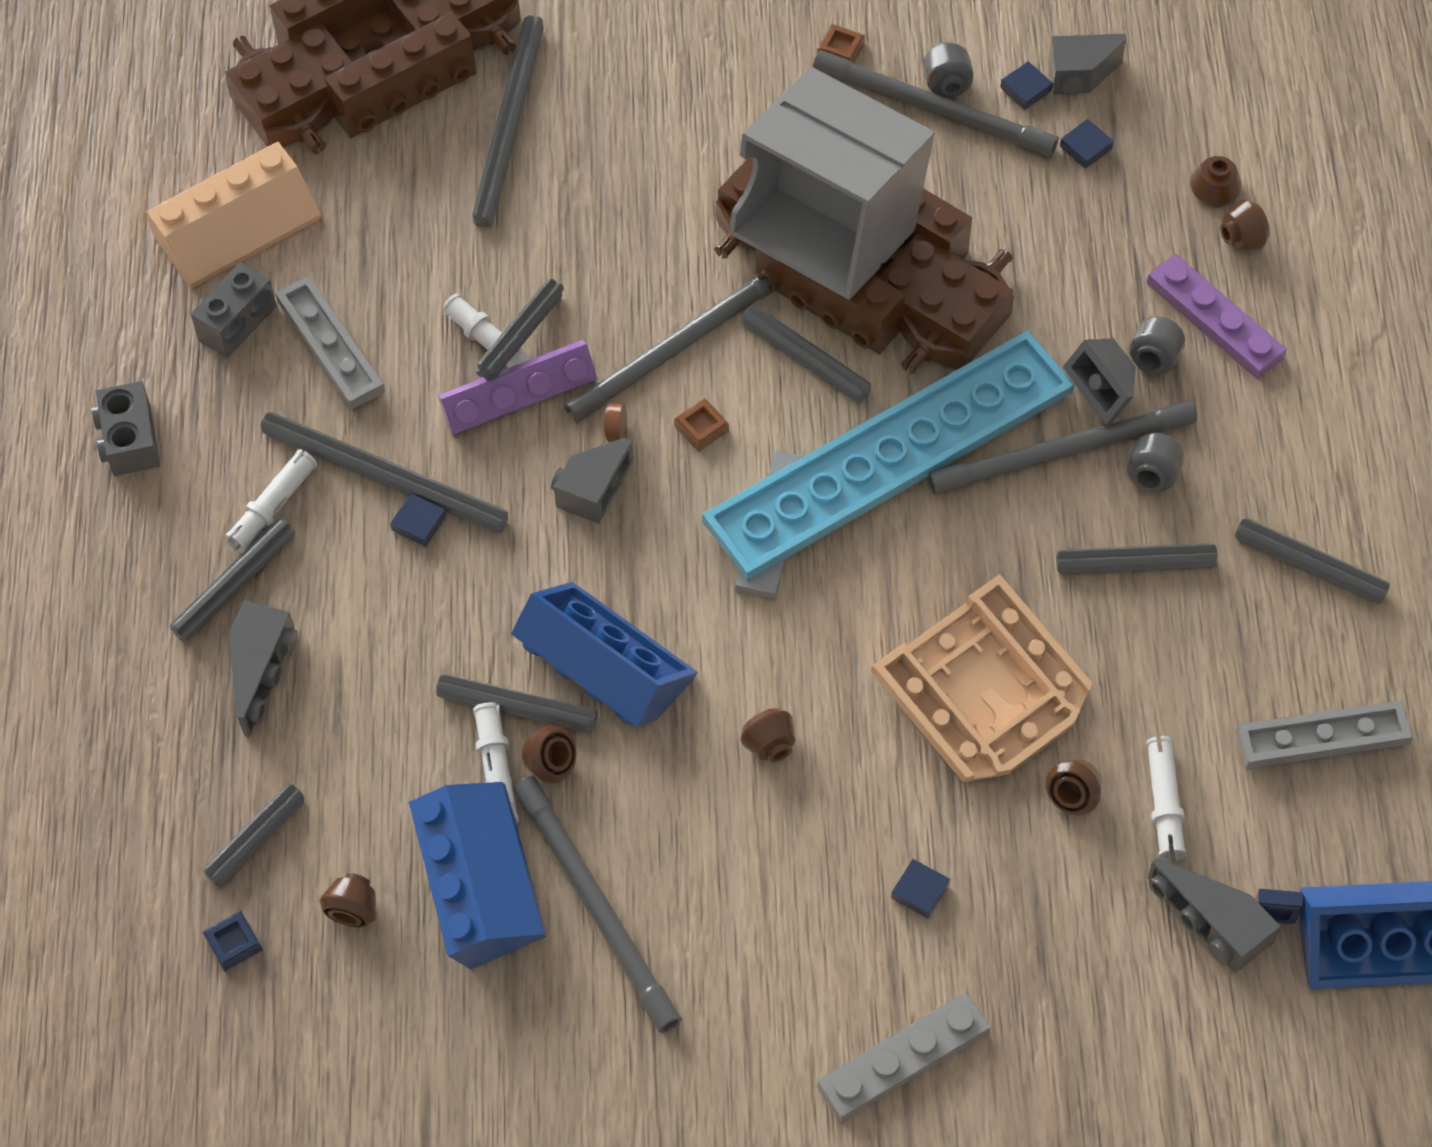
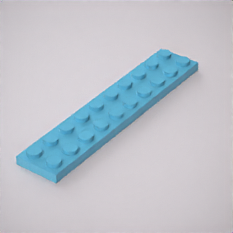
[702,330,1074,581]

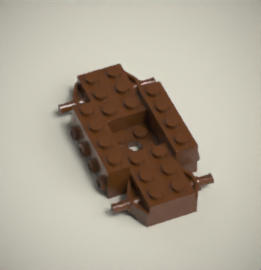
[225,0,521,154]
[714,157,1014,374]

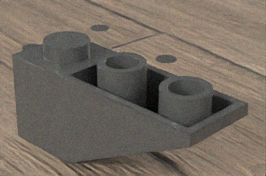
[228,600,298,737]
[1147,858,1281,973]

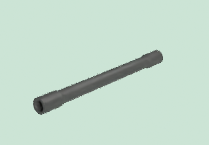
[813,50,1059,158]
[564,275,775,423]
[928,400,1197,495]
[513,776,682,1033]

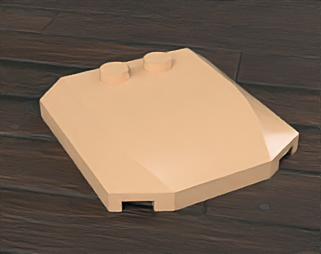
[871,574,1093,783]

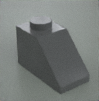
[1049,34,1126,95]
[1063,339,1136,424]
[551,438,633,524]

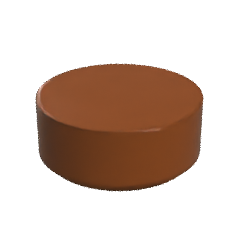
[604,404,627,443]

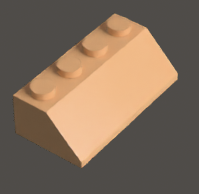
[146,142,322,289]

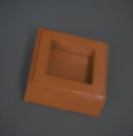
[817,24,865,64]
[674,398,729,452]

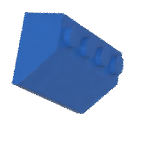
[511,582,698,727]
[409,782,547,969]
[1299,881,1432,989]

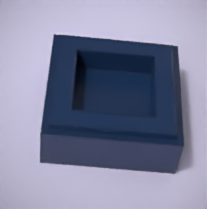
[1000,61,1053,110]
[1060,119,1114,169]
[390,493,446,547]
[891,859,950,919]
[1255,889,1303,924]
[203,911,263,972]

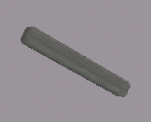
[476,279,564,381]
[742,305,871,402]
[1235,518,1390,603]
[170,520,295,641]
[1056,543,1218,574]
[436,674,597,733]

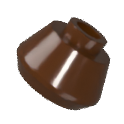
[1190,156,1242,205]
[1220,199,1270,250]
[740,708,796,762]
[522,725,577,783]
[1046,760,1101,816]
[319,873,377,928]

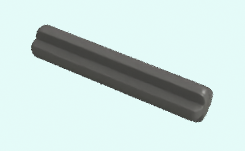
[203,784,305,886]

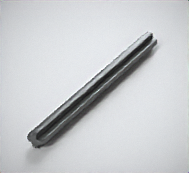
[472,15,544,227]
[260,412,509,532]

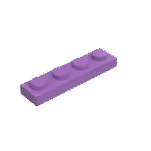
[1147,254,1287,379]
[438,340,598,435]

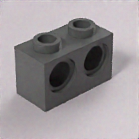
[190,262,277,358]
[91,381,161,476]

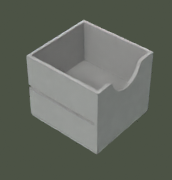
[729,67,935,300]

